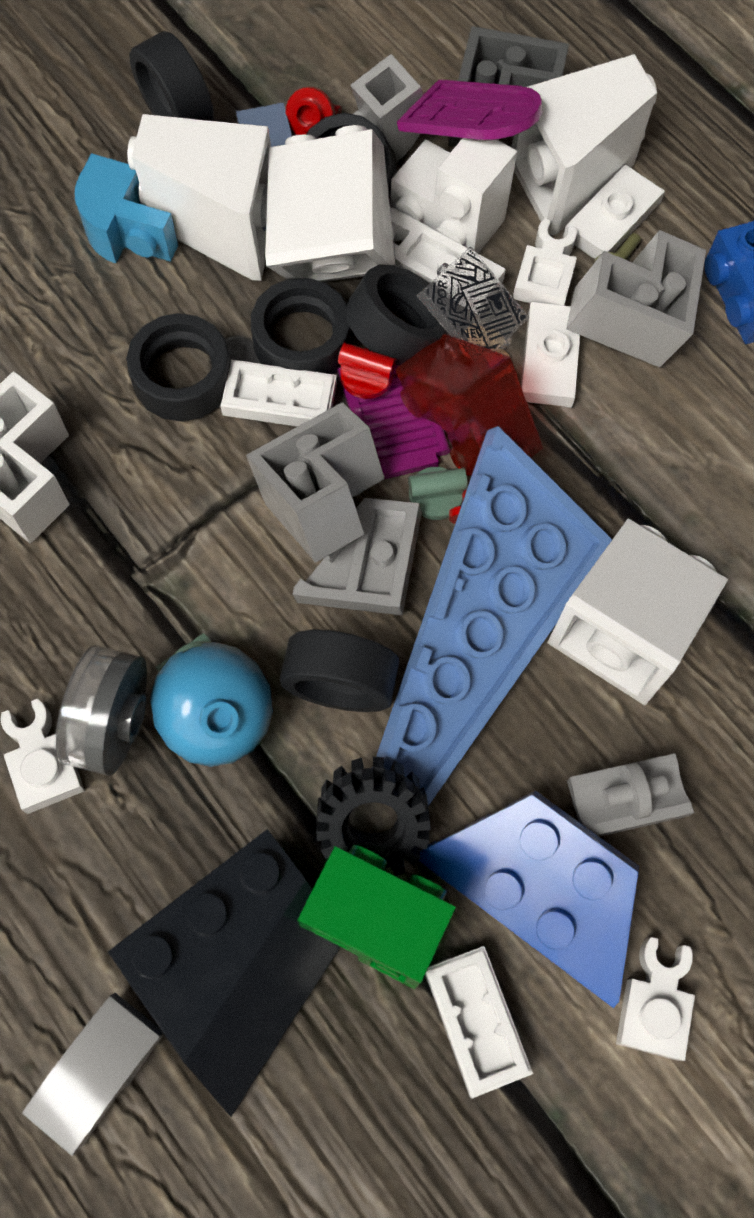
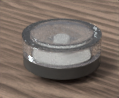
[56,645,147,776]

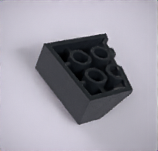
[108,829,341,1117]

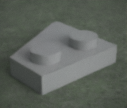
[292,498,422,616]

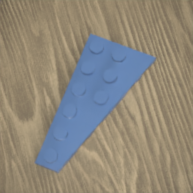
[372,426,612,806]

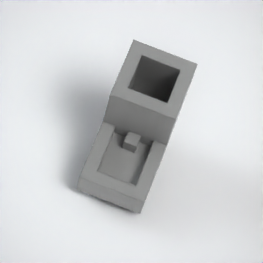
[351,54,423,163]

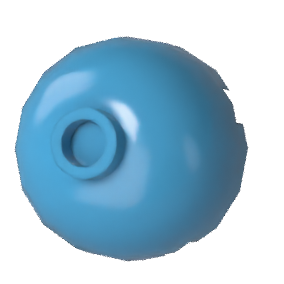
[150,642,273,767]

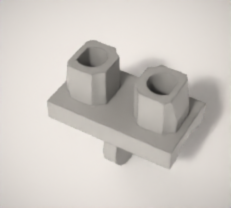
[567,754,694,837]

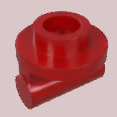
[286,87,342,135]
[338,343,396,399]

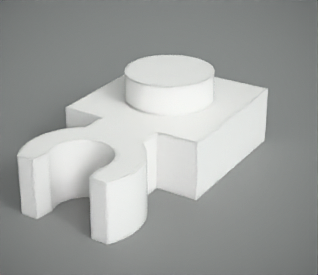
[513,219,577,306]
[1,699,85,814]
[616,937,695,1061]

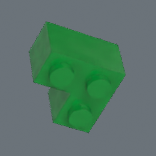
[297,845,456,989]

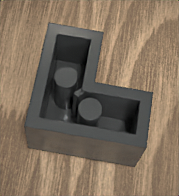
[448,26,569,147]

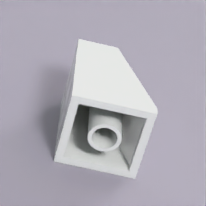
[511,54,657,236]
[128,114,271,281]
[265,125,396,282]
[547,518,728,705]

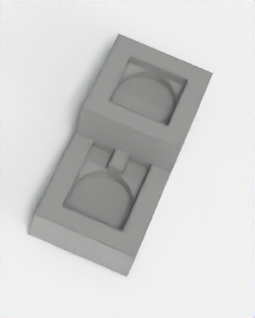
[22,993,164,1156]

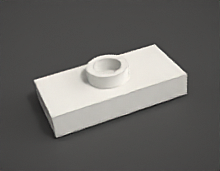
[563,165,665,260]
[519,302,580,408]
[221,360,337,427]
[425,946,533,1098]

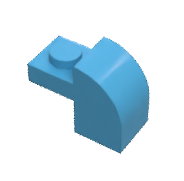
[75,153,178,263]

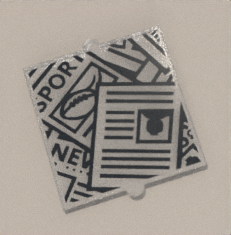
[417,246,529,368]

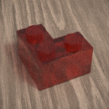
[395,334,543,477]

